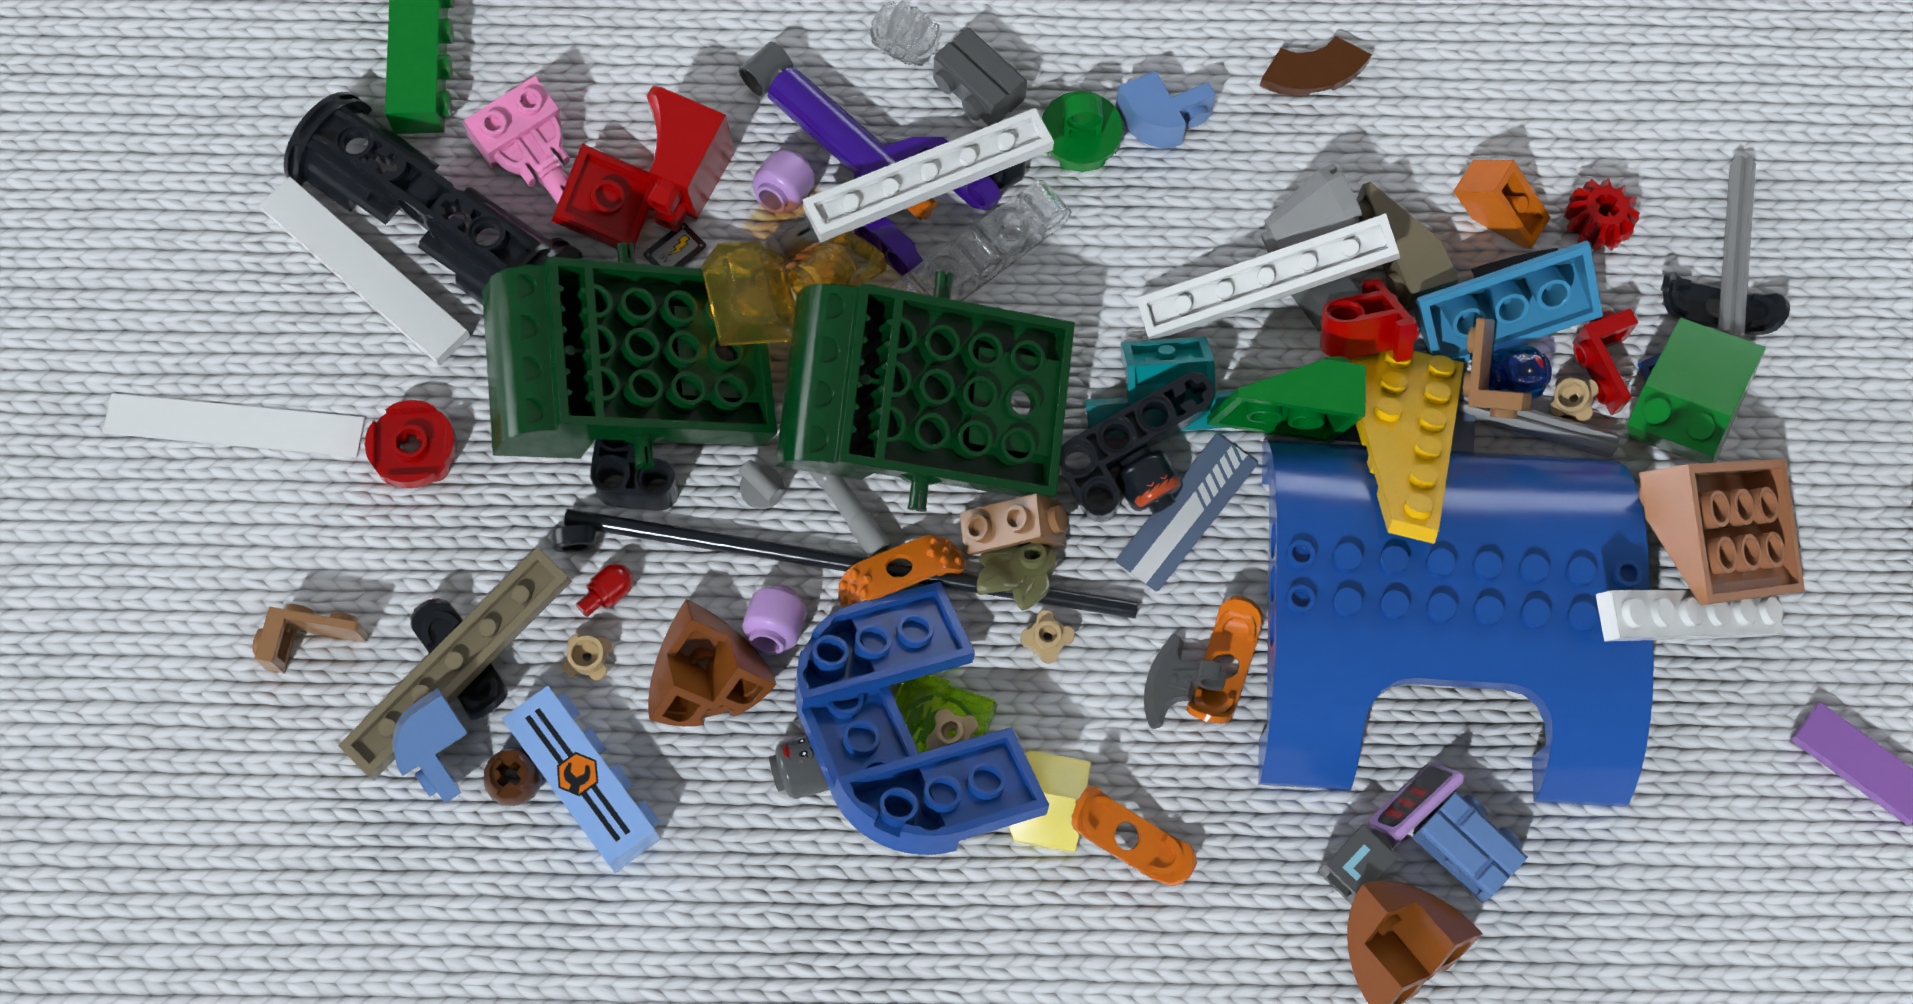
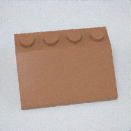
[1639,459,1805,605]

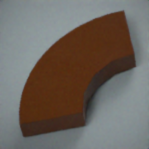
[1260,36,1372,96]

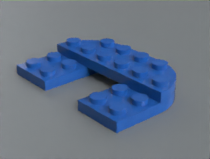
[794,582,1049,855]

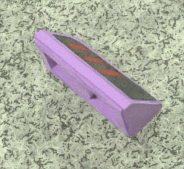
[1368,763,1465,847]

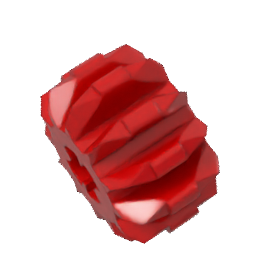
[1564,178,1640,252]

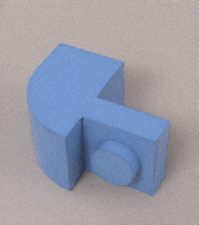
[1116,71,1216,148]
[392,688,468,803]

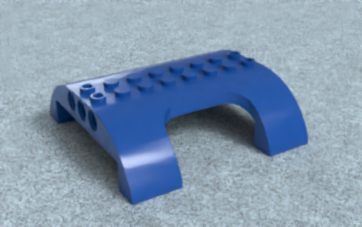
[1258,439,1654,807]

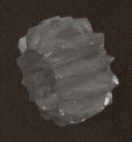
[869,1,942,66]

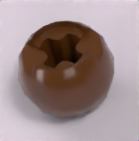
[483,748,542,806]

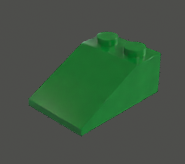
[1627,318,1766,463]
[1207,356,1366,443]

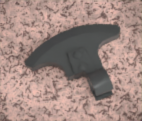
[1144,634,1228,729]

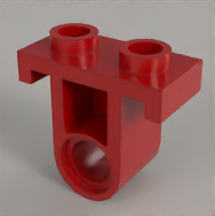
[1320,278,1419,362]

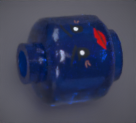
[1489,344,1552,400]

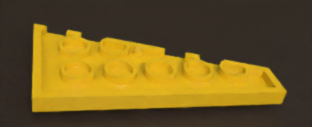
[1349,350,1464,544]

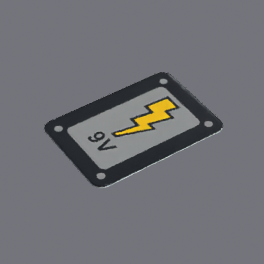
[643,222,706,267]

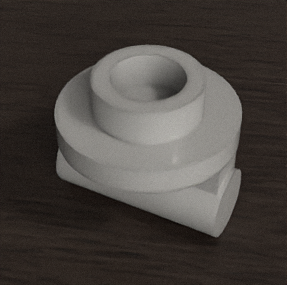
[739,460,784,509]

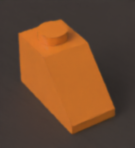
[1453,160,1551,249]

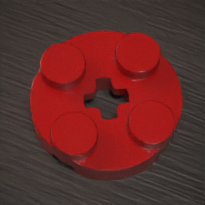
[365,400,457,488]

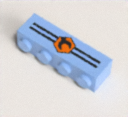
[502,685,661,873]

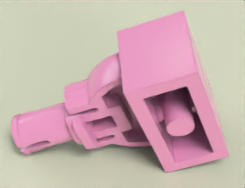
[464,76,570,204]

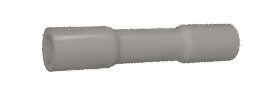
[809,472,892,558]

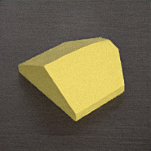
[1008,750,1091,853]

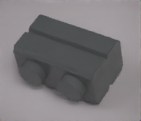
[933,27,1027,126]

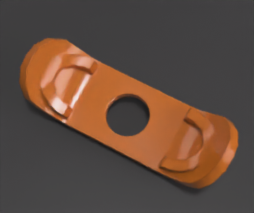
[838,534,966,608]
[1186,596,1263,724]
[1071,785,1197,886]

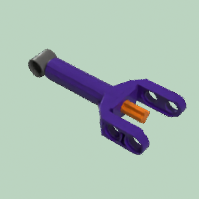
[738,42,1001,280]

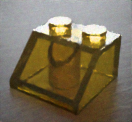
[701,241,795,346]

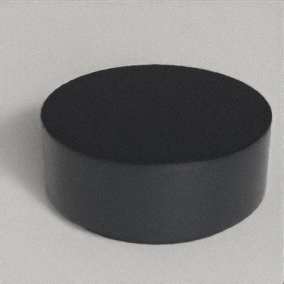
[550,525,597,553]

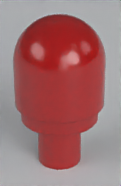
[576,563,634,617]

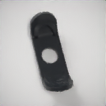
[1660,272,1790,335]
[410,598,508,720]

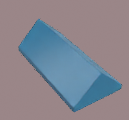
[1414,241,1603,363]

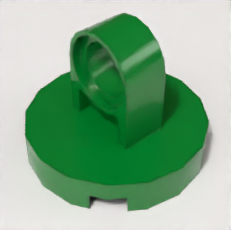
[1042,91,1123,172]

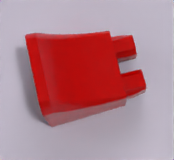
[646,86,735,232]

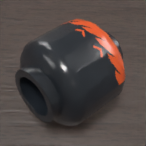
[1116,446,1181,515]

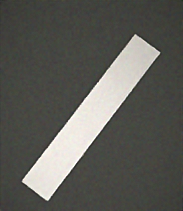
[102,393,365,458]

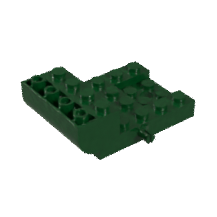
[482,242,777,470]
[775,271,1075,512]

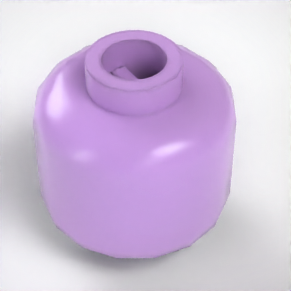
[752,150,815,213]
[742,585,807,655]

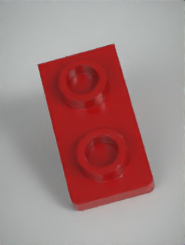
[1572,308,1639,415]

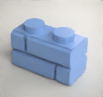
[1412,791,1528,903]

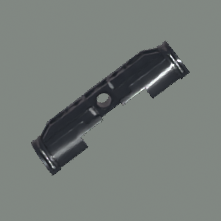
[283,92,582,305]

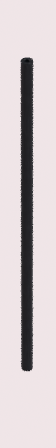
[564,509,1138,619]

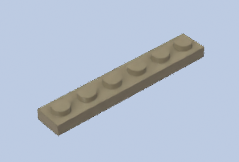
[338,547,572,780]

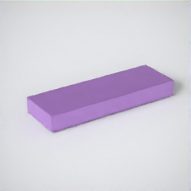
[1790,702,1913,826]

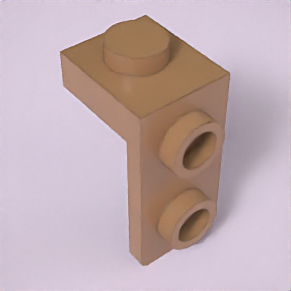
[1463,318,1532,419]
[960,493,1068,556]
[253,604,368,674]

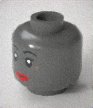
[769,734,830,799]

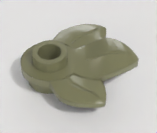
[977,543,1057,611]

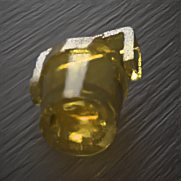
[788,231,886,297]

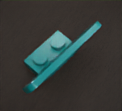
[1085,336,1236,436]

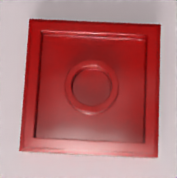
[551,143,654,249]

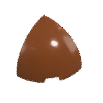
[648,599,776,727]
[1347,881,1483,1004]

